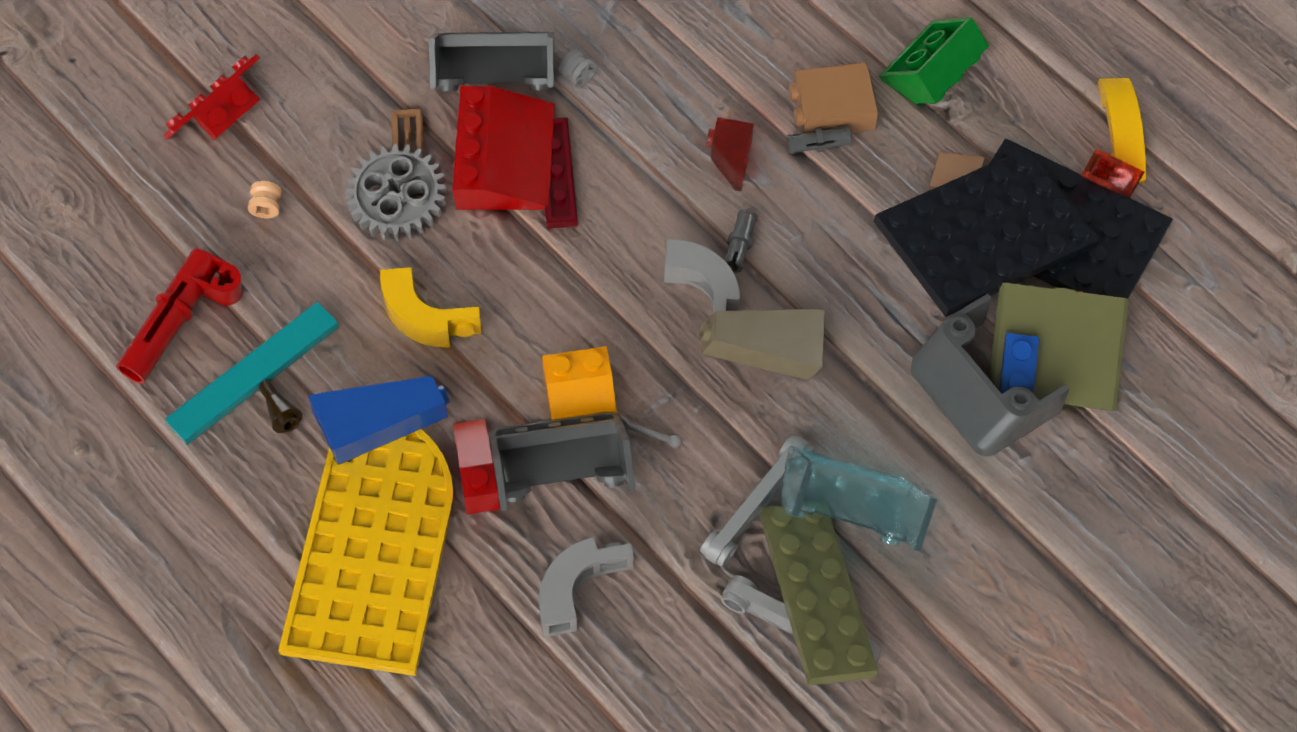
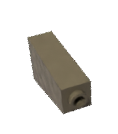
[699,309,825,380]

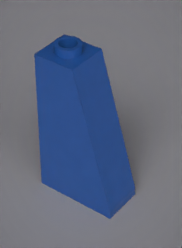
[308,376,450,465]

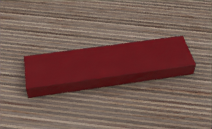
[545,118,578,229]

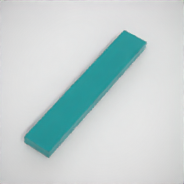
[165,302,339,445]

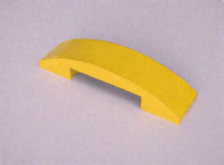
[1098,78,1146,183]

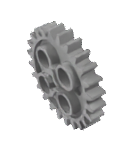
[345,144,448,241]

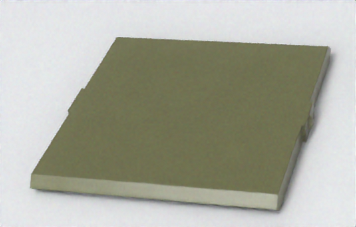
[989,283,1129,411]

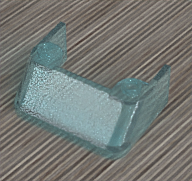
[780,446,937,551]

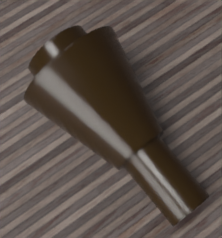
[259,380,302,433]

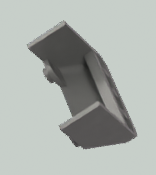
[429,32,555,91]
[911,293,1069,456]
[489,412,636,511]

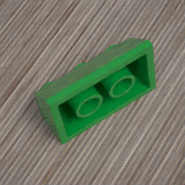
[879,17,989,104]

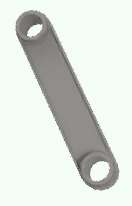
[700,434,816,568]
[721,575,881,663]

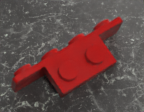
[163,54,260,140]

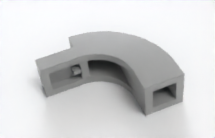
[664,239,740,314]
[539,537,634,637]

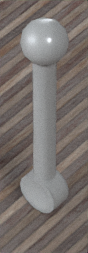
[621,416,681,448]

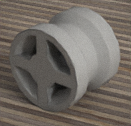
[559,49,597,87]

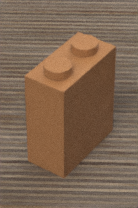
[789,62,878,133]

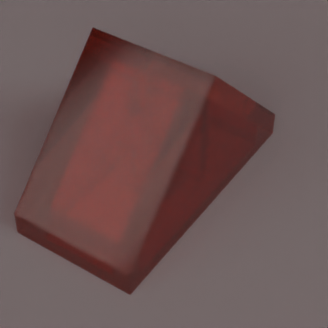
[1081,148,1145,198]

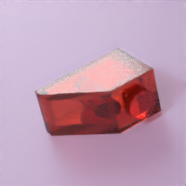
[706,117,754,191]

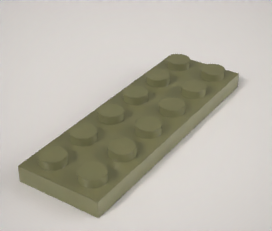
[759,501,878,686]

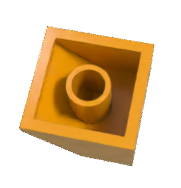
[542,346,617,420]

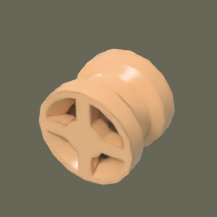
[247,181,282,219]

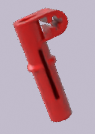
[116,248,243,384]

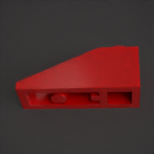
[453,419,500,515]

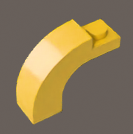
[380,267,482,347]

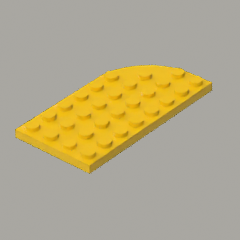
[278,429,454,676]

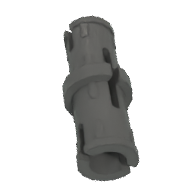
[787,125,851,154]
[725,209,757,273]

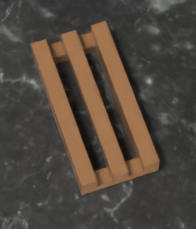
[391,109,424,158]

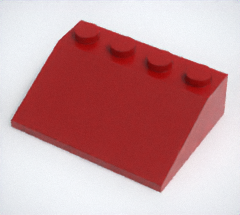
[452,86,555,210]

